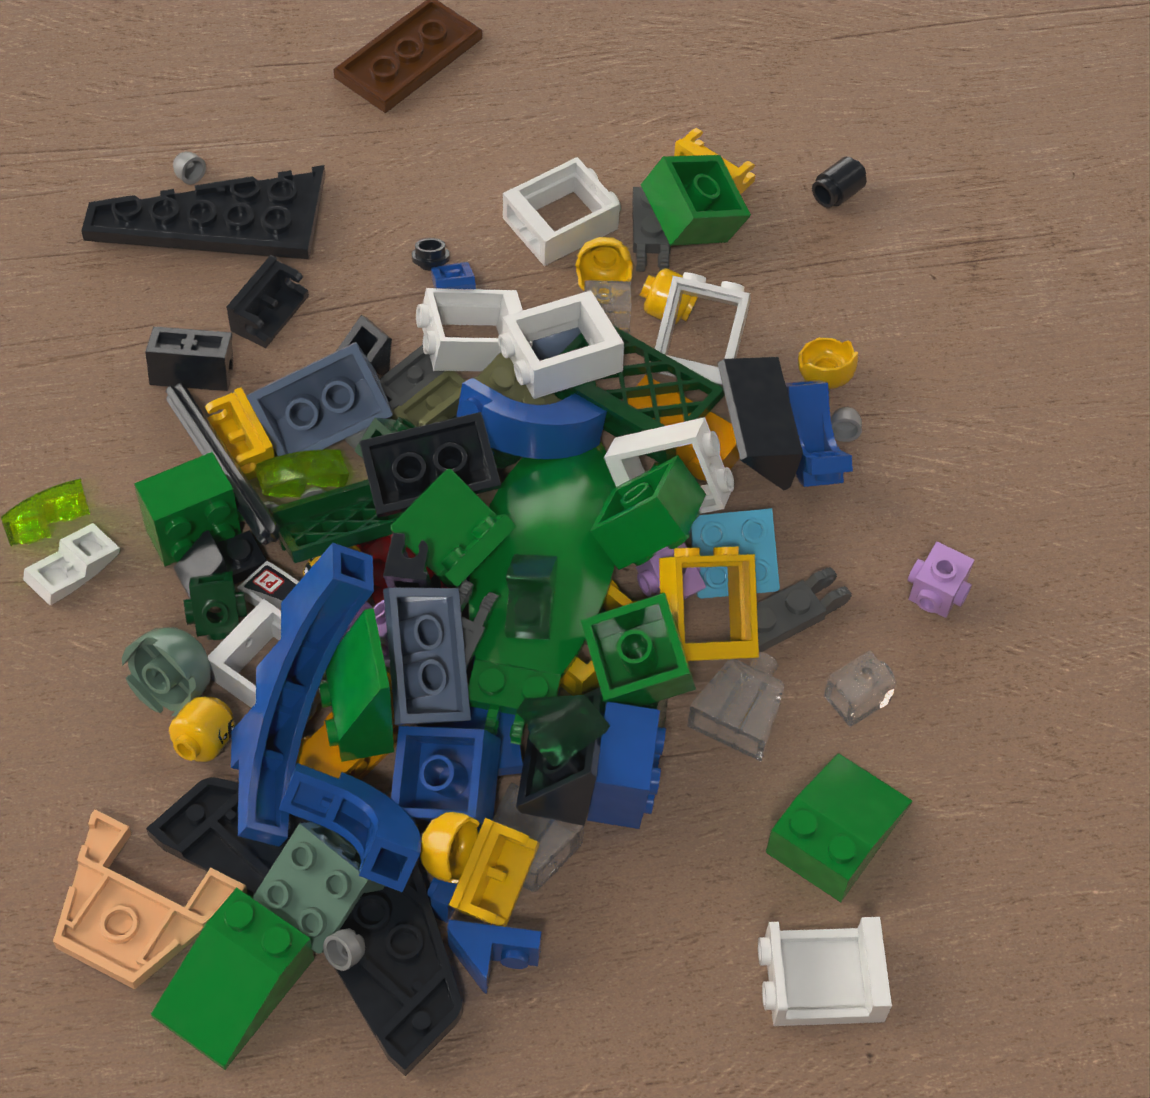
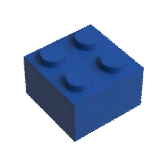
[587,702,666,829]
[391,726,501,826]

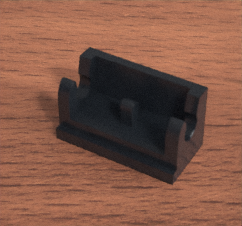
[226,255,309,348]
[145,326,233,391]
[383,533,441,588]

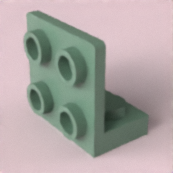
[253,822,385,954]

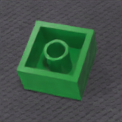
[640,155,751,246]
[134,452,241,567]
[590,455,706,570]
[580,593,696,707]

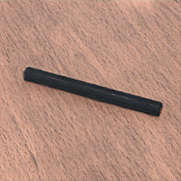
[166,383,280,545]

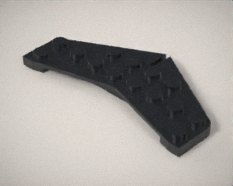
[146,777,462,1076]

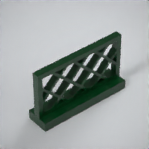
[546,325,724,464]
[270,479,403,563]

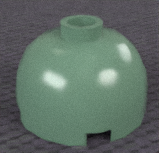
[122,627,211,716]

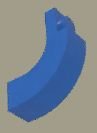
[456,378,607,459]
[785,380,853,487]
[279,763,421,892]

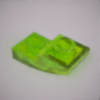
[255,449,349,498]
[1,478,90,546]

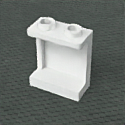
[758,917,892,1026]

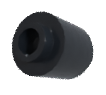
[812,157,867,208]

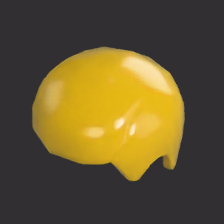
[575,237,633,300]
[798,337,858,390]
[420,812,480,884]

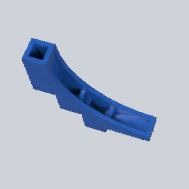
[231,543,374,846]

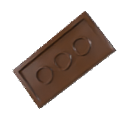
[333,0,482,113]

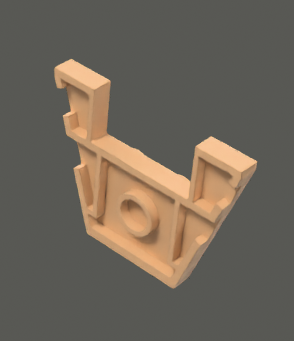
[53,809,248,989]

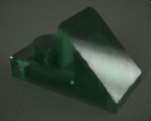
[505,554,558,640]
[516,695,610,766]

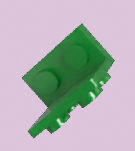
[390,469,517,588]

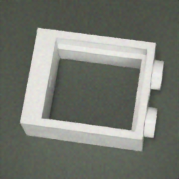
[503,157,621,266]
[655,272,751,387]
[416,288,533,371]
[498,290,624,399]
[604,417,734,514]
[208,599,326,723]

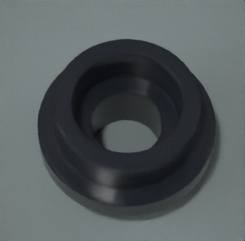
[412,238,450,271]

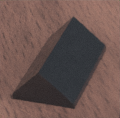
[717,357,803,491]
[359,412,501,518]
[516,687,605,826]

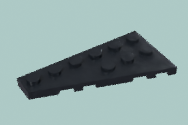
[81,165,325,259]

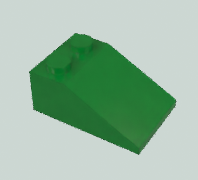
[319,608,394,762]
[766,753,912,903]
[151,887,314,1070]

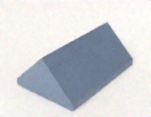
[246,342,393,468]
[383,588,471,726]

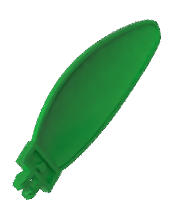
[468,442,616,745]

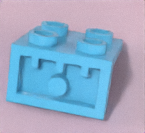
[689,508,780,599]

